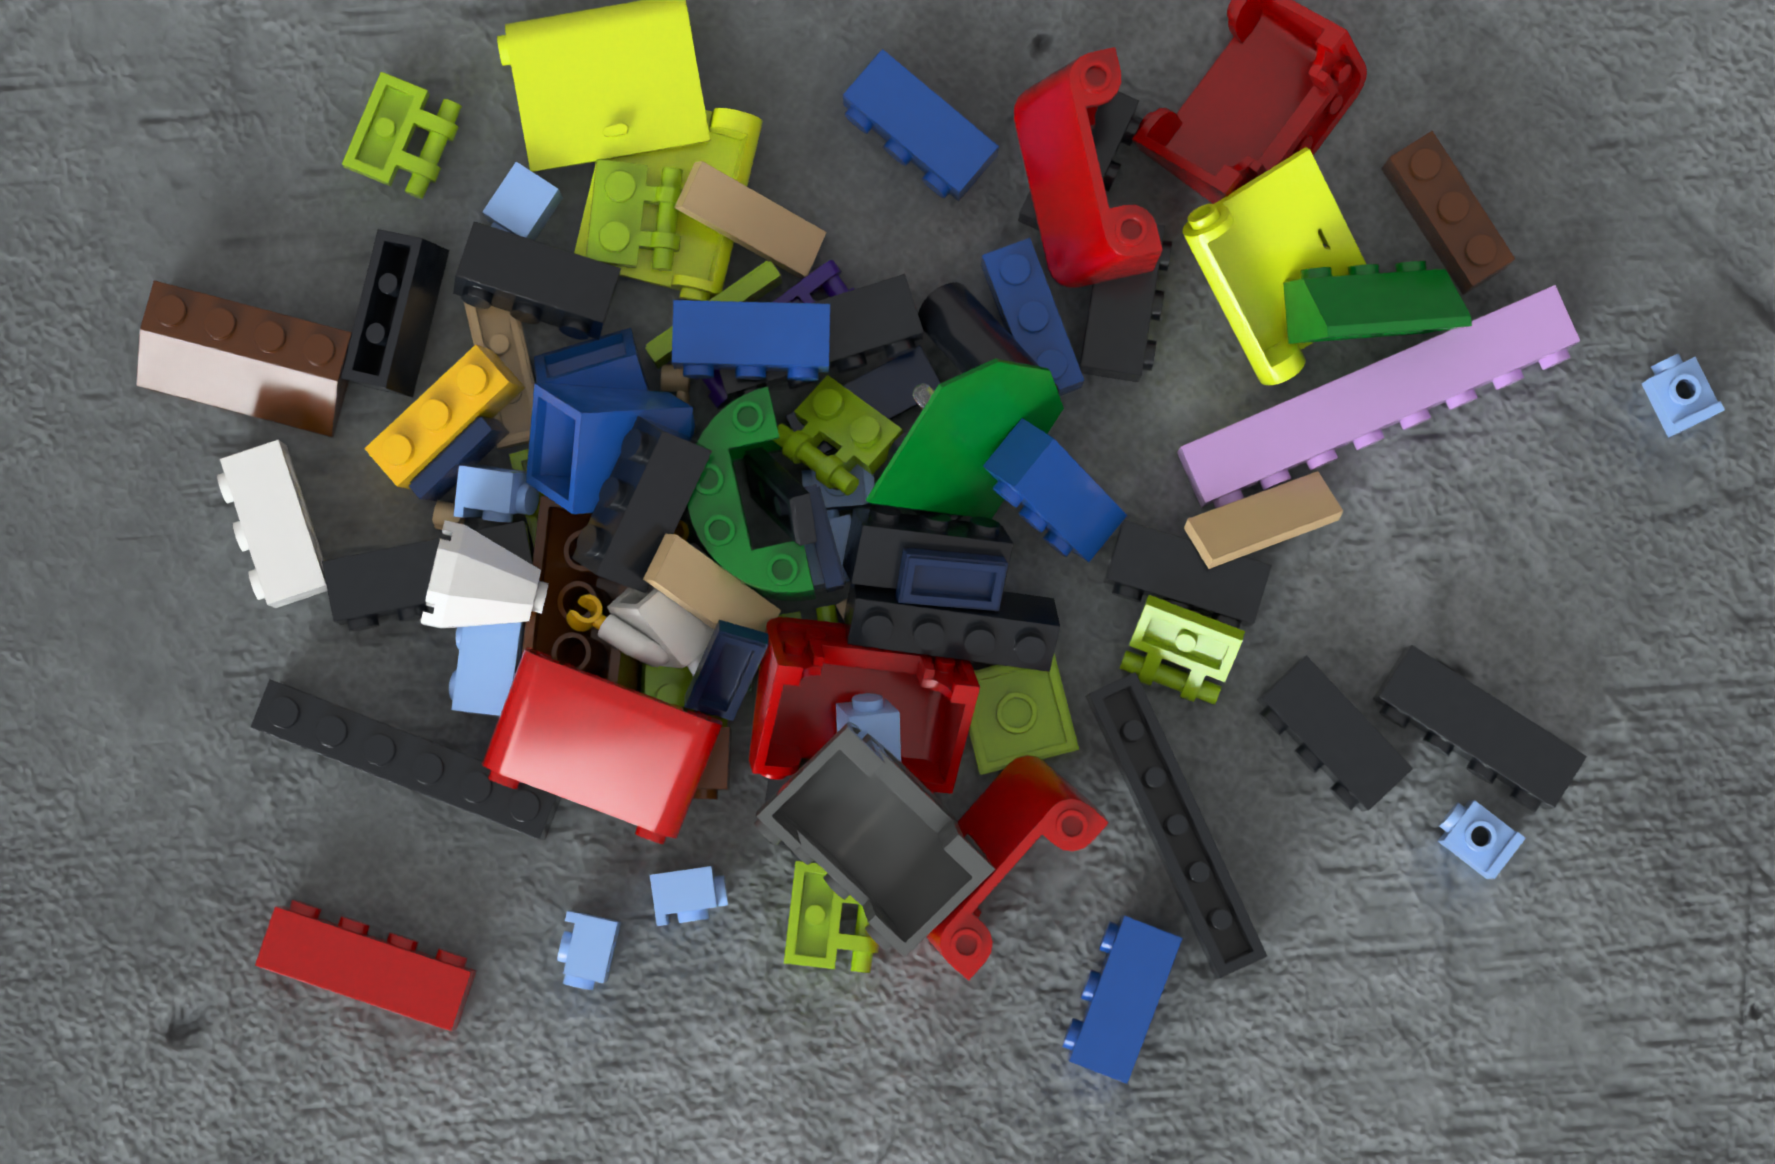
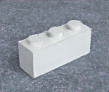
[217,440,328,608]

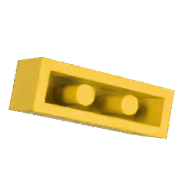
[364,344,526,490]

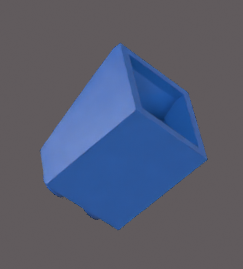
[534,328,650,391]
[526,383,695,514]

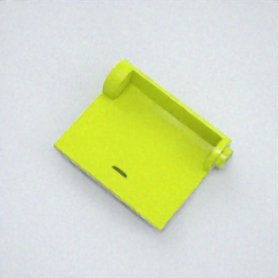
[497,0,711,172]
[574,108,763,301]
[1182,147,1366,386]

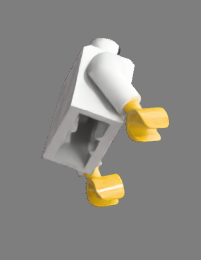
[566,520,714,676]

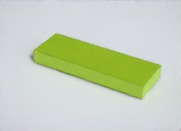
[645,261,782,369]

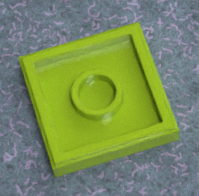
[969,654,1079,775]

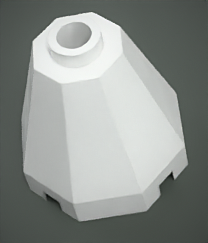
[421,520,549,629]

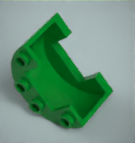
[688,387,816,601]

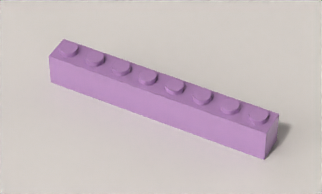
[1177,285,1580,508]

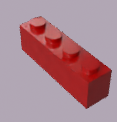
[255,900,477,1031]

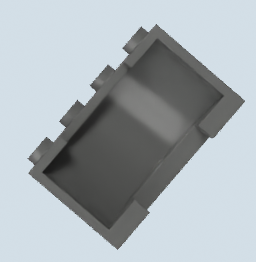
[754,722,995,957]

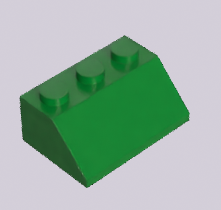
[1283,261,1472,344]

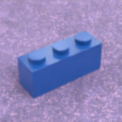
[843,49,999,202]
[981,238,1084,396]
[672,300,830,381]
[983,418,1127,562]
[1062,915,1183,1084]

